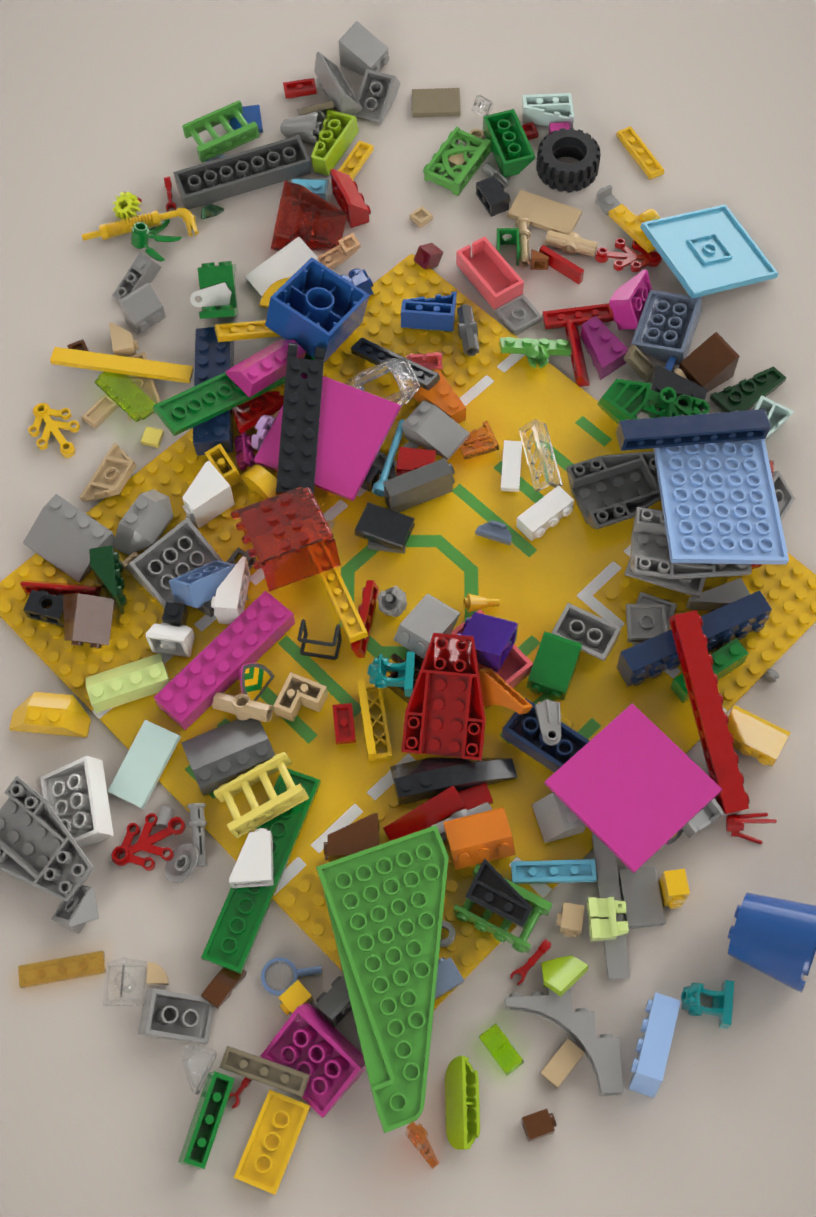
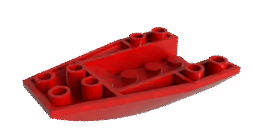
[401,633,486,761]

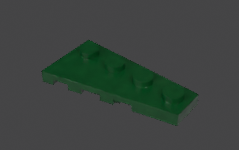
[710,366,787,412]

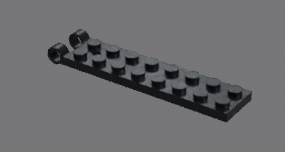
[275,342,325,499]

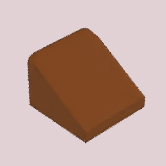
[530,249,549,270]

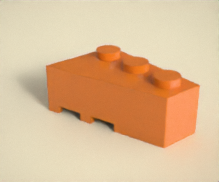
[407,369,466,424]

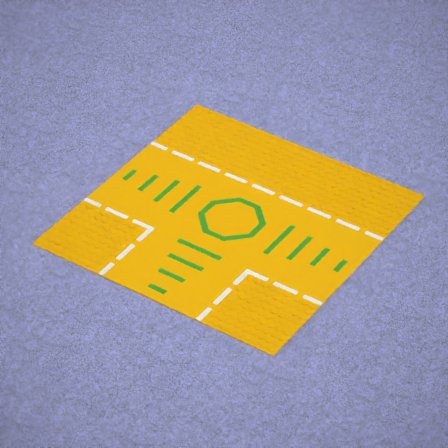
[0,254,816,1010]

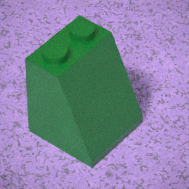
[527,631,582,700]

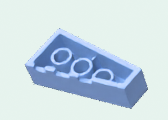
[628,992,681,1098]

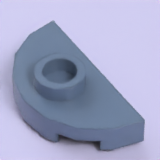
[475,521,512,546]

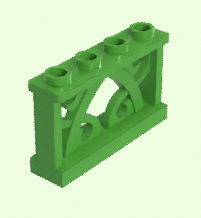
[423,127,491,196]

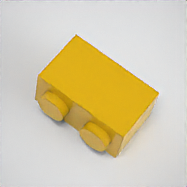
[205,444,242,487]
[659,868,690,909]

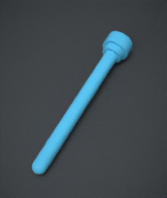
[372,419,405,497]

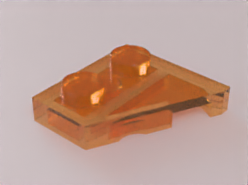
[459,420,499,460]
[405,1121,439,1169]

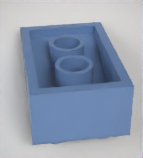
[169,560,236,608]

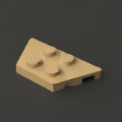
[79,443,137,502]

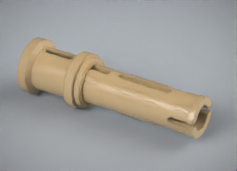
[515,217,531,267]

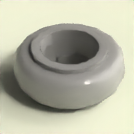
[440,921,456,947]

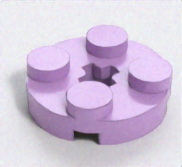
[251,415,276,450]

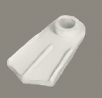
[190,283,232,307]

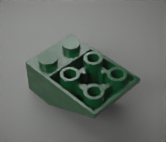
[89,545,127,613]

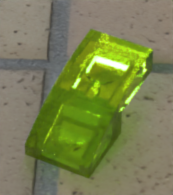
[479,1023,524,1076]

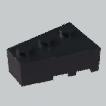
[651,364,707,412]

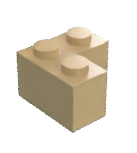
[273,672,328,722]

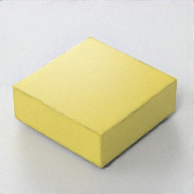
[141,426,164,448]

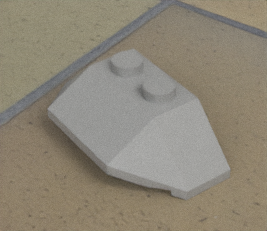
[112,489,174,556]

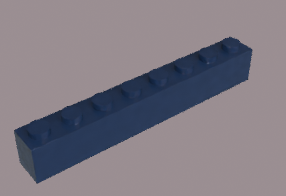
[616,409,771,451]

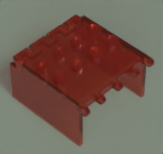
[231,486,341,592]

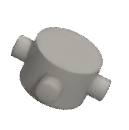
[764,669,780,682]

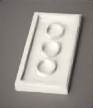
[245,237,319,297]

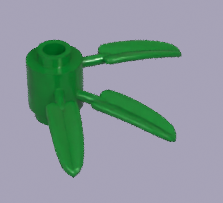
[131,219,182,262]

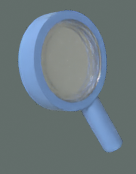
[261,958,322,996]

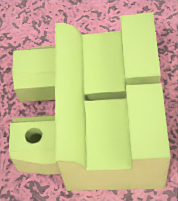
[586,897,629,942]

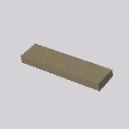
[219,1046,310,1097]

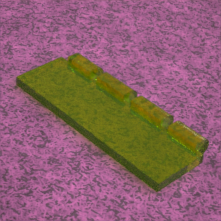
[94,372,156,422]

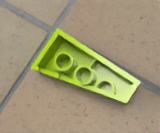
[311,109,359,176]

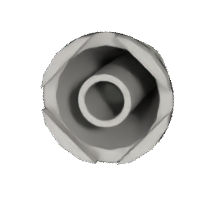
[280,111,326,145]

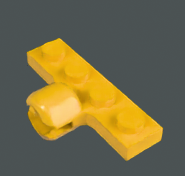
[609,204,660,253]

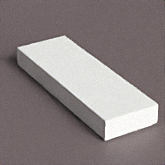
[501,440,522,492]

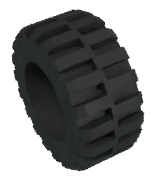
[536,128,601,193]

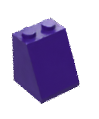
[458,612,518,672]

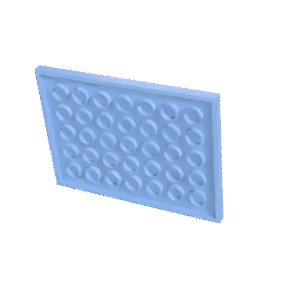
[653,439,789,565]

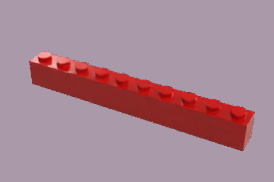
[668,610,750,814]

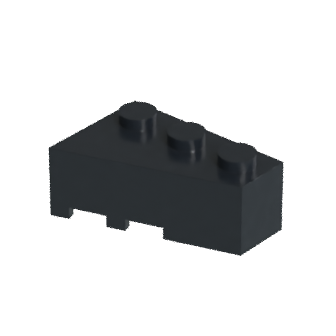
[465,858,533,929]

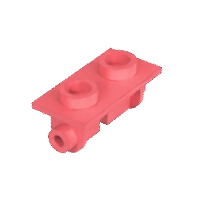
[406,351,443,370]

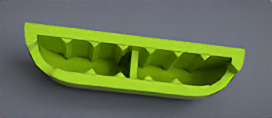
[445,1056,480,1150]

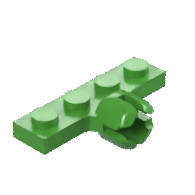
[499,337,571,368]

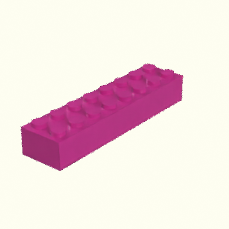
[154,590,295,730]

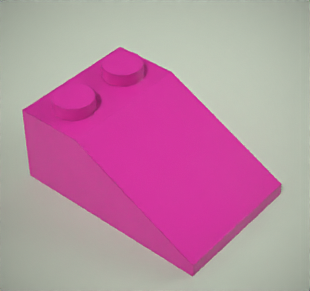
[609,269,653,330]

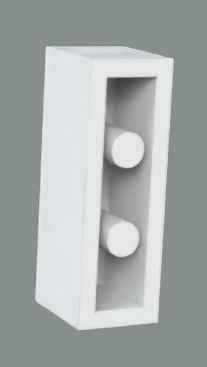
[516,485,574,541]

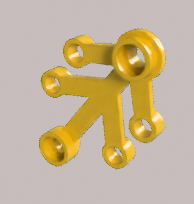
[28,403,80,458]

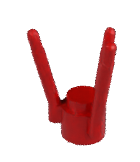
[726,812,777,844]

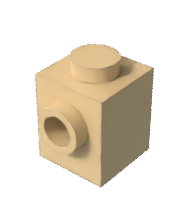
[556,902,585,937]

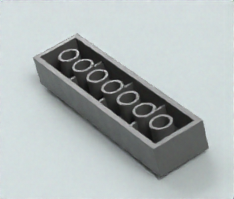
[173,135,311,210]

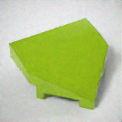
[541,955,588,997]

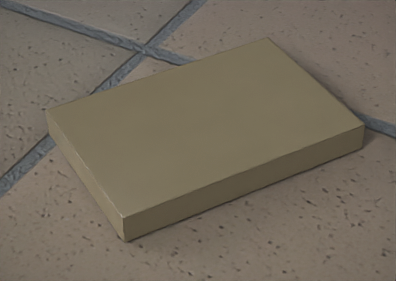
[412,88,461,117]

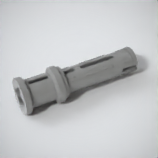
[187,803,207,867]

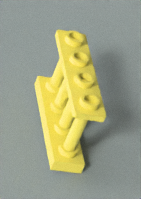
[213,752,309,838]

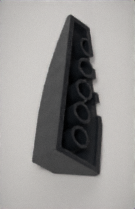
[390,758,517,805]

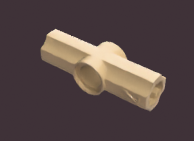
[545,230,598,257]
[212,692,274,722]

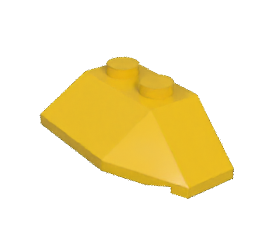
[9,692,91,738]

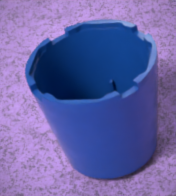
[728,892,816,993]

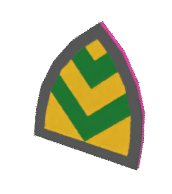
[238,663,275,701]

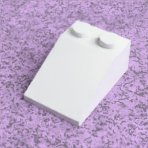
[211,557,251,624]

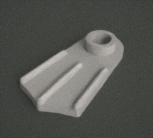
[535,699,561,746]

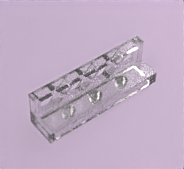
[519,419,563,492]

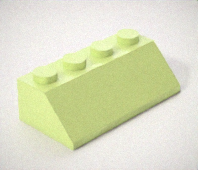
[85,653,170,713]

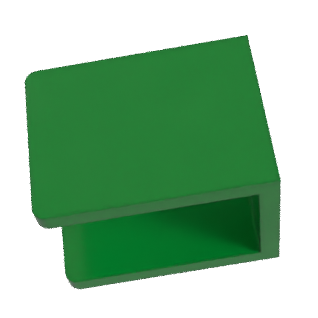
[496,228,520,265]

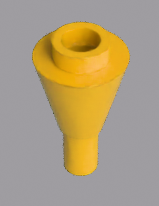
[463,594,500,613]

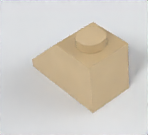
[109,322,139,357]

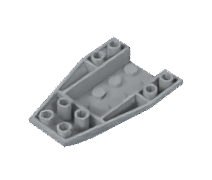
[630,507,752,579]
[0,776,94,902]

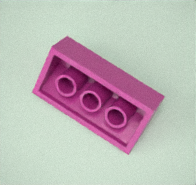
[225,340,306,397]

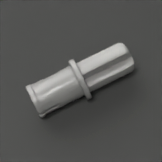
[482,162,509,189]

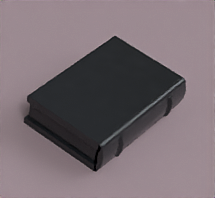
[355,502,415,552]

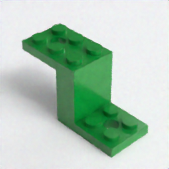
[197,261,239,319]

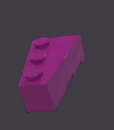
[580,316,628,380]

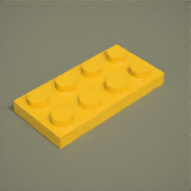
[233,1089,311,1196]

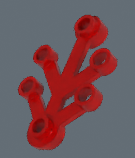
[595,238,662,272]
[111,813,186,871]

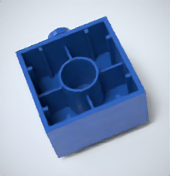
[265,257,370,362]

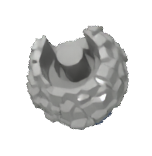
[378,586,407,617]

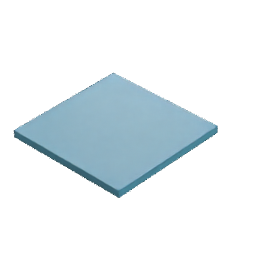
[640,205,779,299]

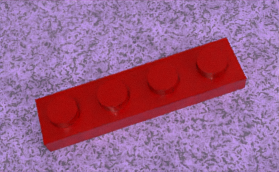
[542,303,614,330]
[351,580,379,658]

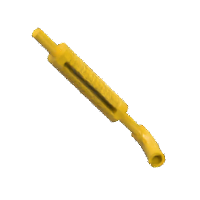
[81,207,199,241]

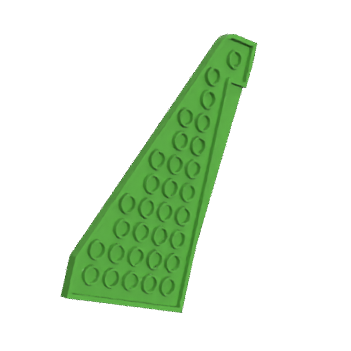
[316,825,449,1133]

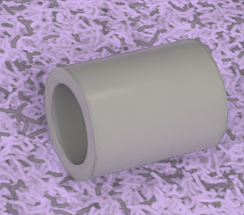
[156,806,175,828]

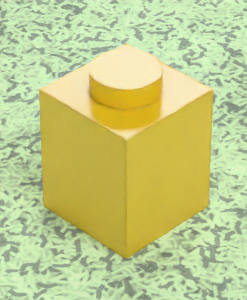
[278,980,314,1016]

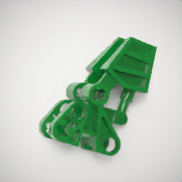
[597,378,710,424]

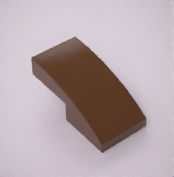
[201,968,247,1009]

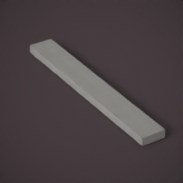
[591,831,630,980]

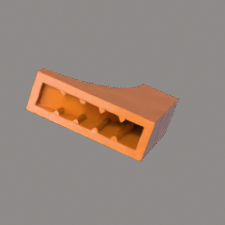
[479,668,533,715]

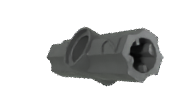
[457,304,479,356]

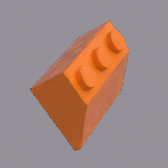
[443,807,516,870]

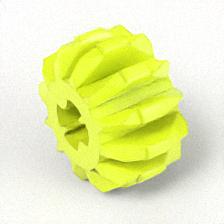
[112,192,141,220]

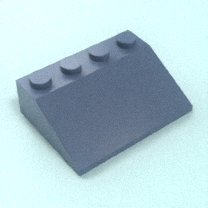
[631,290,702,365]

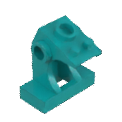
[367,652,415,697]
[681,980,735,1029]

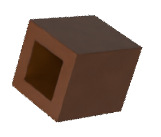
[521,1109,557,1142]

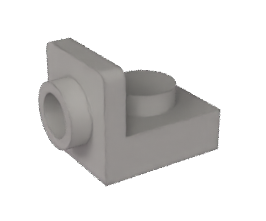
[595,185,621,216]

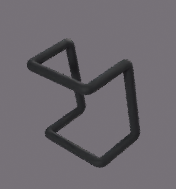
[297,619,342,660]

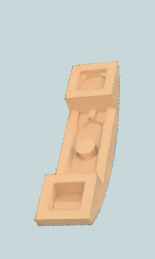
[318,233,361,270]

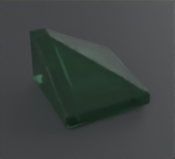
[201,204,224,219]

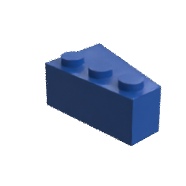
[401,292,457,331]

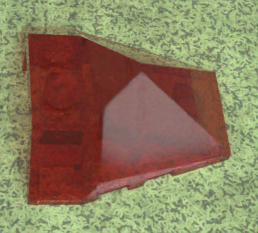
[270,181,347,251]

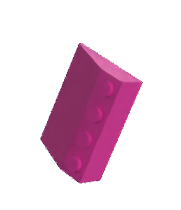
[260,1002,366,1118]

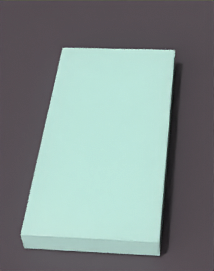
[107,720,181,809]

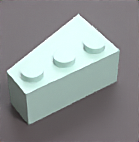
[522,93,574,128]
[753,395,794,441]

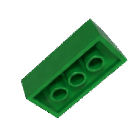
[482,109,535,178]

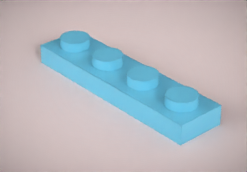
[511,859,597,884]

